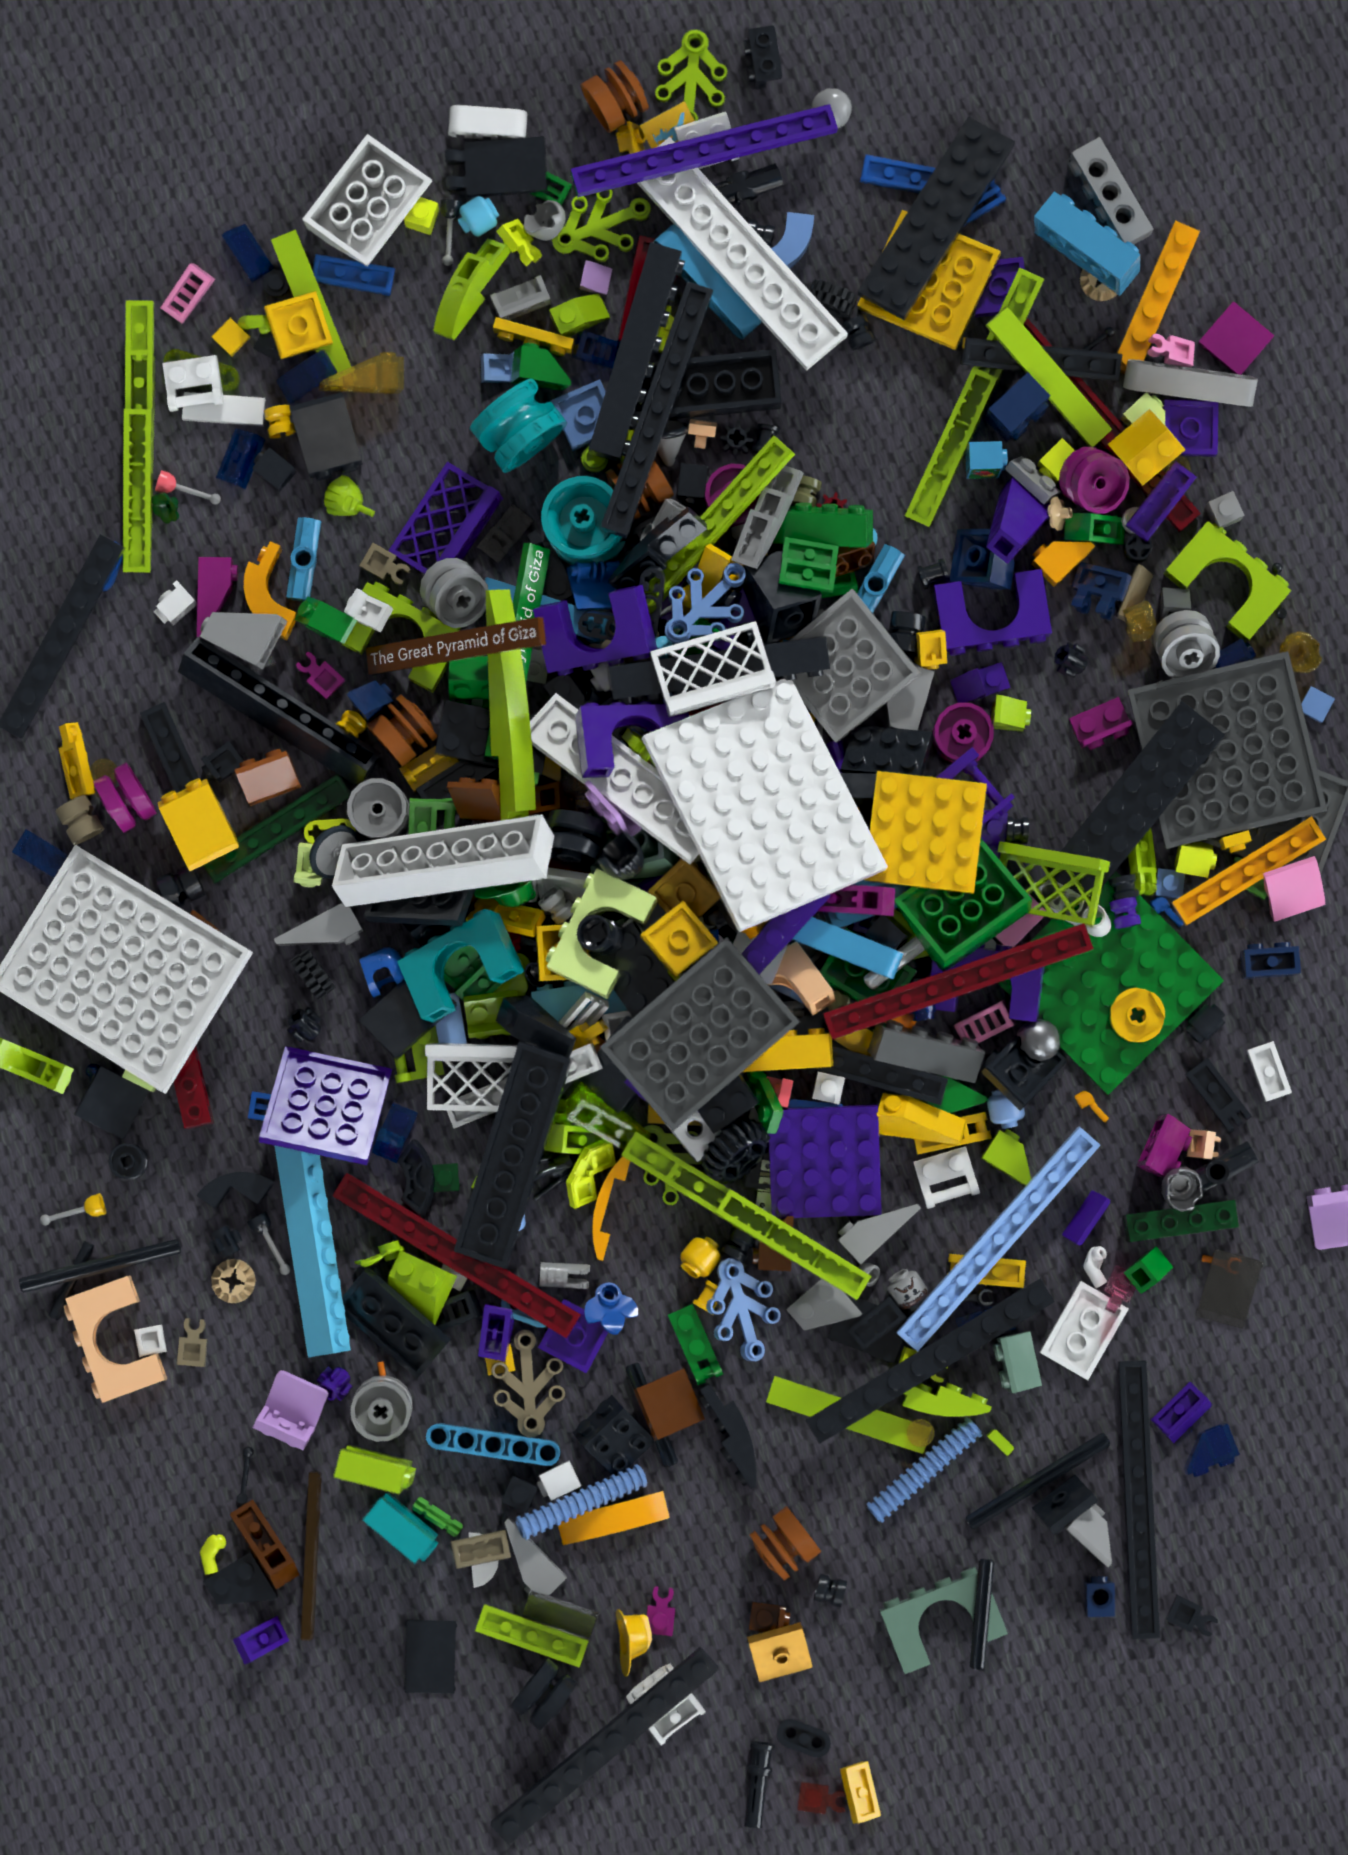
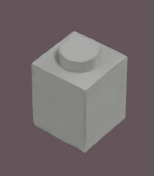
[1205,491,1244,528]

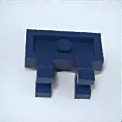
[1071,562,1132,621]

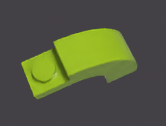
[0,1038,74,1094]

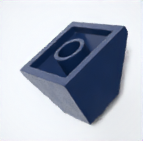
[949,529,1015,589]

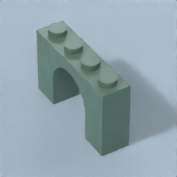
[879,1567,1008,1674]

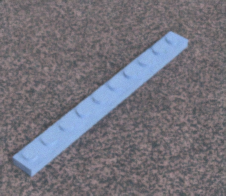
[896,1126,1100,1352]

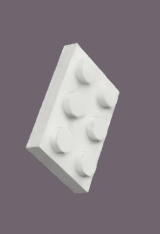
[1039,1281,1129,1380]

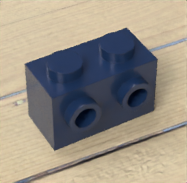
[1240,942,1301,979]

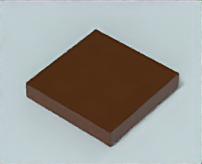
[634,1368,705,1441]

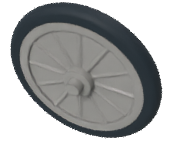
[309,825,360,879]

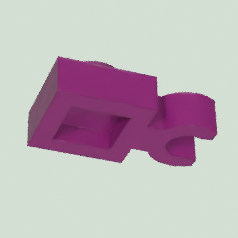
[296,652,345,700]
[647,1586,675,1636]

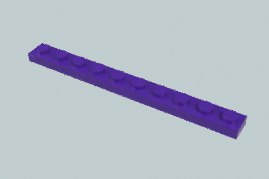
[570,104,838,197]
[624,894,831,1101]

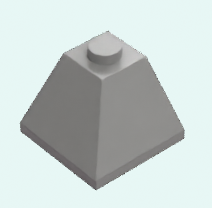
[1065,1504,1112,1567]

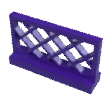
[388,462,503,575]

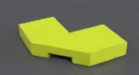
[566,1138,616,1209]

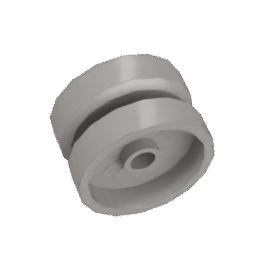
[420,558,489,628]
[1153,610,1220,679]
[347,778,409,840]
[350,1375,413,1442]

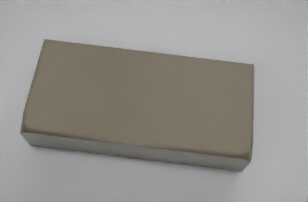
[1116,564,1153,624]

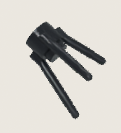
[533,1152,574,1201]

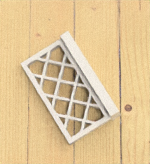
[650,621,776,717]
[425,1043,518,1112]

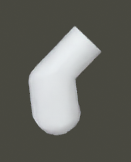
[1083,1246,1107,1288]

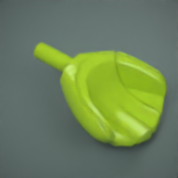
[324,475,375,517]

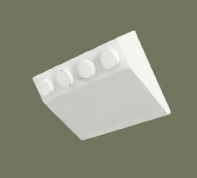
[302,134,432,267]

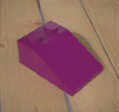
[1136,1114,1192,1179]

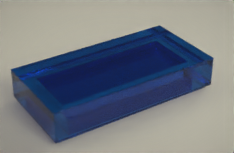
[12,829,68,878]

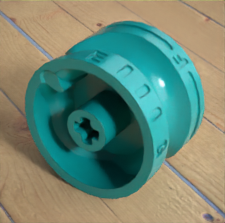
[470,379,567,473]
[541,476,626,566]

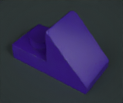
[950,662,1011,703]
[233,1616,289,1665]

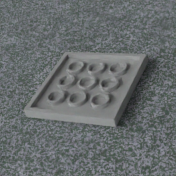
[789,589,921,743]

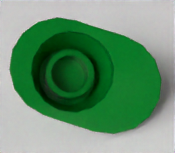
[474,880,536,908]

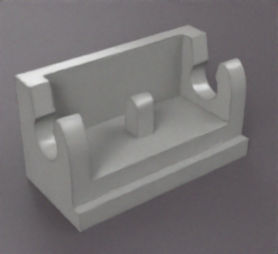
[490,275,551,320]

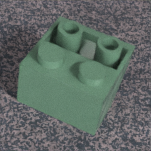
[993,1331,1042,1393]

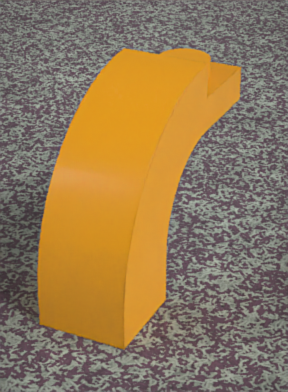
[244,541,297,640]

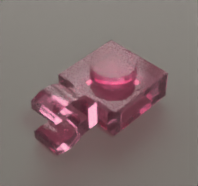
[1104,1265,1136,1314]

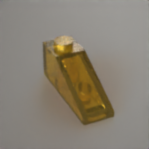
[319,352,404,394]

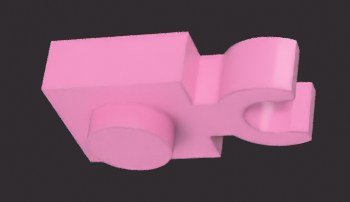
[1147,334,1195,367]

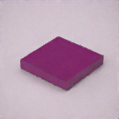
[1198,301,1274,375]

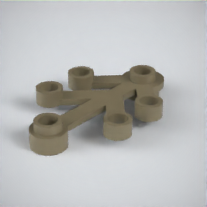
[491,1330,565,1437]

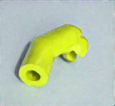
[200,1534,226,1575]

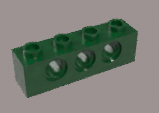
[1123,1200,1239,1242]

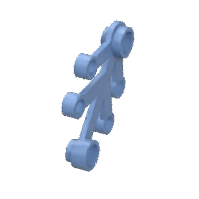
[665,563,746,644]
[706,1258,781,1361]

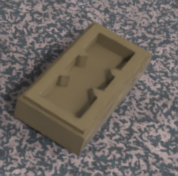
[451,1530,511,1569]

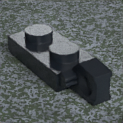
[527,530,573,601]

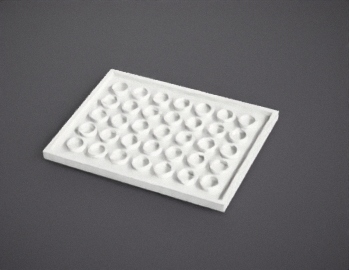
[642,678,888,932]
[0,845,253,1094]

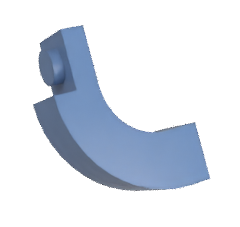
[771,212,814,269]

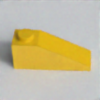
[876,1093,966,1145]

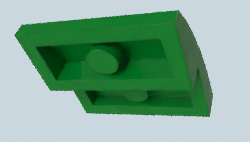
[779,537,839,593]
[444,946,501,1001]

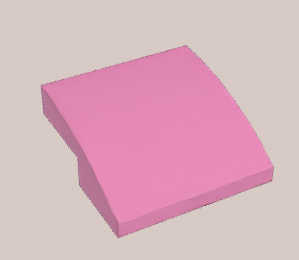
[1263,856,1325,922]

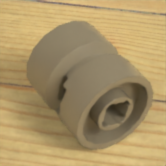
[55,795,105,845]

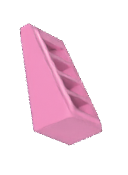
[160,263,215,324]
[954,1000,1017,1043]

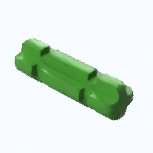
[412,1497,463,1537]

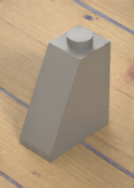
[200,612,288,669]
[885,666,935,730]

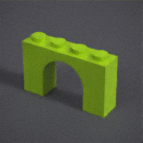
[1164,521,1291,643]
[338,582,461,693]
[334,1445,416,1494]

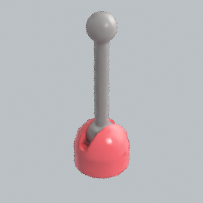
[155,470,221,504]

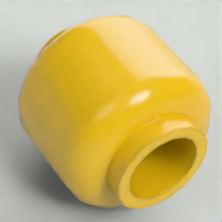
[680,1237,721,1278]

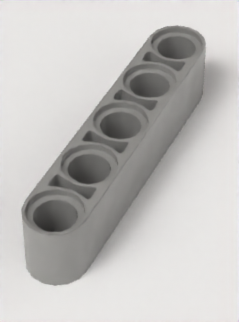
[1123,359,1258,407]

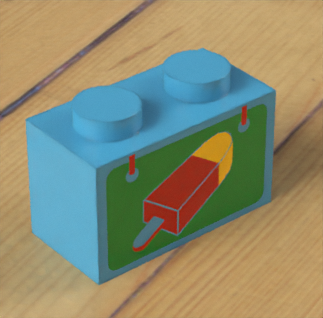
[965,441,1007,479]

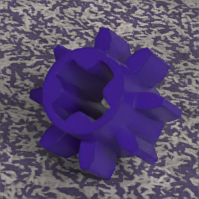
[316,1366,352,1401]

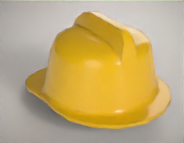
[616,1609,652,1677]

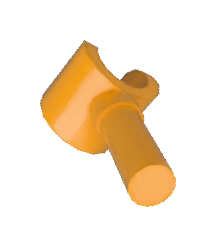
[1075,1091,1109,1122]

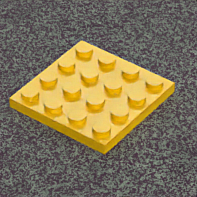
[857,210,1001,350]
[864,771,987,894]

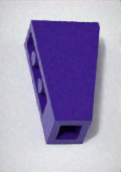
[986,476,1051,564]

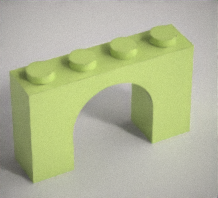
[545,868,658,999]

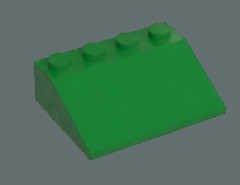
[894,838,1032,972]

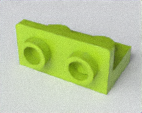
[463,990,519,1039]

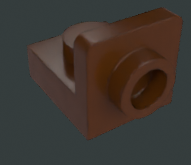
[749,1601,790,1632]

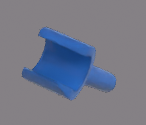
[1149,897,1184,928]

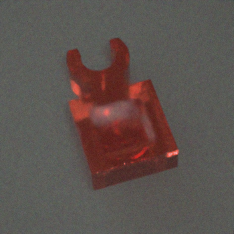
[797,1781,846,1814]

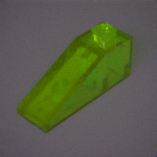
[565,1082,651,1150]

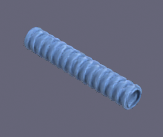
[866,1417,982,1523]
[516,1464,647,1540]

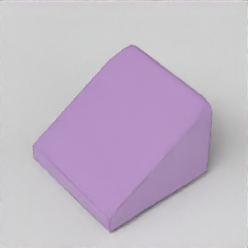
[580,260,612,295]

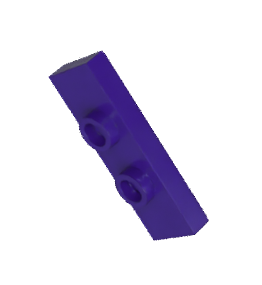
[1125,461,1197,542]

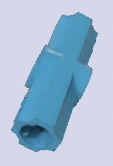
[286,517,321,602]
[857,544,905,613]

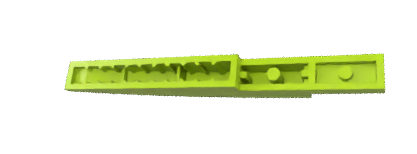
[905,267,1045,527]
[123,300,155,573]
[485,589,536,821]
[621,1132,872,1300]

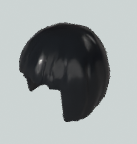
[597,831,644,880]

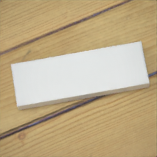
[182,392,266,426]

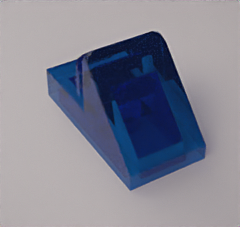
[372,1102,418,1163]

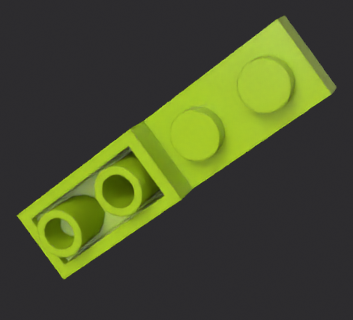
[433,239,511,340]
[901,1382,992,1417]

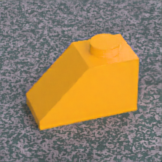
[1032,541,1095,587]

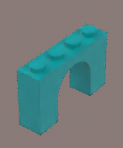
[397,909,524,1023]
[363,1492,439,1563]

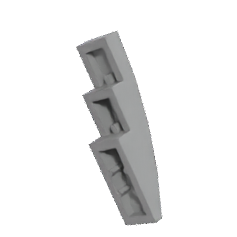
[731,466,804,569]

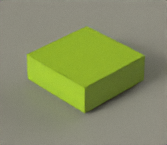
[986,1429,1014,1456]

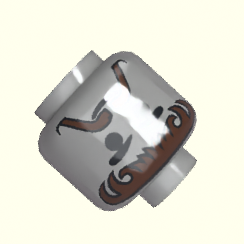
[887,1269,928,1311]

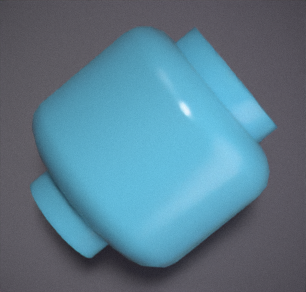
[458,196,499,237]

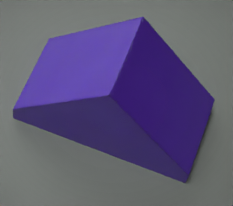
[478,1304,515,1361]

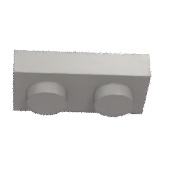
[1005,456,1061,504]

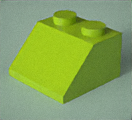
[388,1250,457,1325]

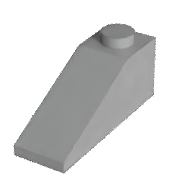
[274,903,363,946]
[837,1204,921,1264]
[505,1517,567,1601]

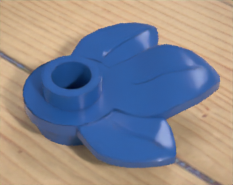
[584,1282,638,1335]

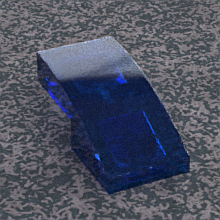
[276,350,338,404]

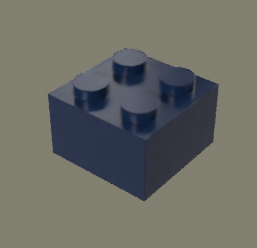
[985,372,1051,442]

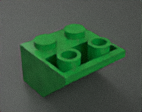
[448,656,490,709]

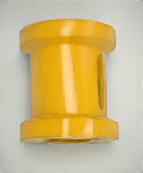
[693,1280,718,1316]

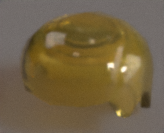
[1279,631,1322,673]

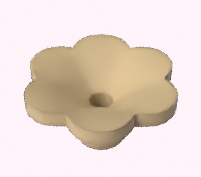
[1048,497,1073,531]

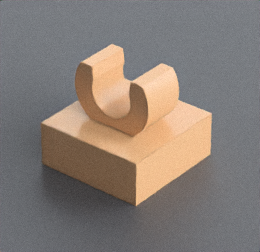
[688,419,717,449]
[1187,1130,1221,1160]

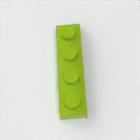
[475,1604,589,1668]

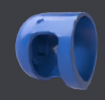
[359,947,404,998]

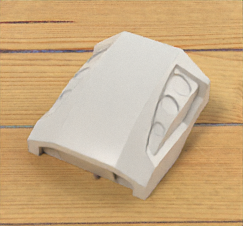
[626,1663,706,1745]

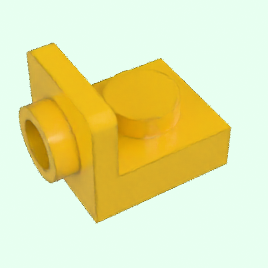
[914,630,947,670]

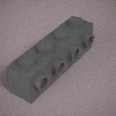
[867,1020,985,1083]

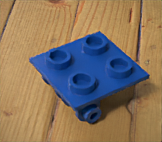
[566,560,620,611]

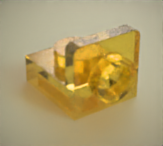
[1122,600,1157,642]

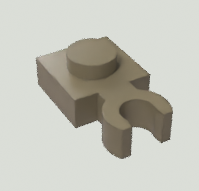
[360,543,411,586]
[177,1318,208,1367]

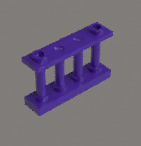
[936,747,1015,826]

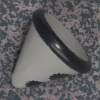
[657,421,689,467]

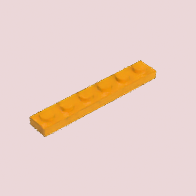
[1118,221,1200,374]
[1171,816,1326,926]

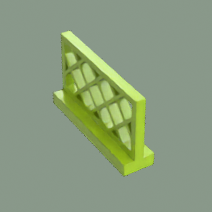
[997,841,1110,926]

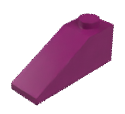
[197,557,238,641]
[817,885,895,916]

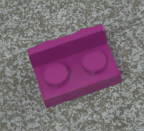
[1068,697,1134,750]

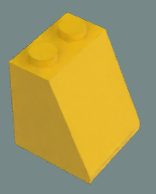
[1108,409,1185,486]
[158,778,239,871]

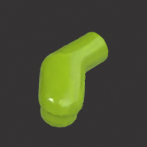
[238,315,271,335]

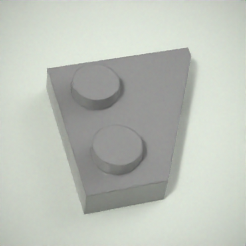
[786,1279,863,1331]

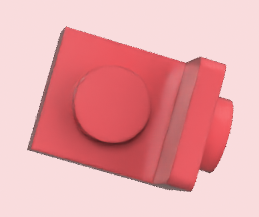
[767,1077,793,1108]

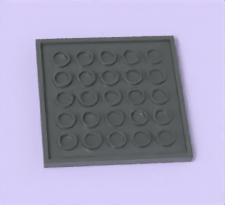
[1128,651,1327,849]

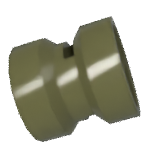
[791,476,822,507]

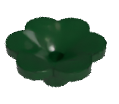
[151,492,179,524]

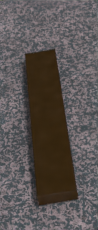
[301,1471,322,1641]

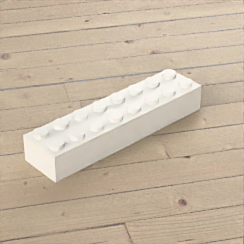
[332,815,554,907]

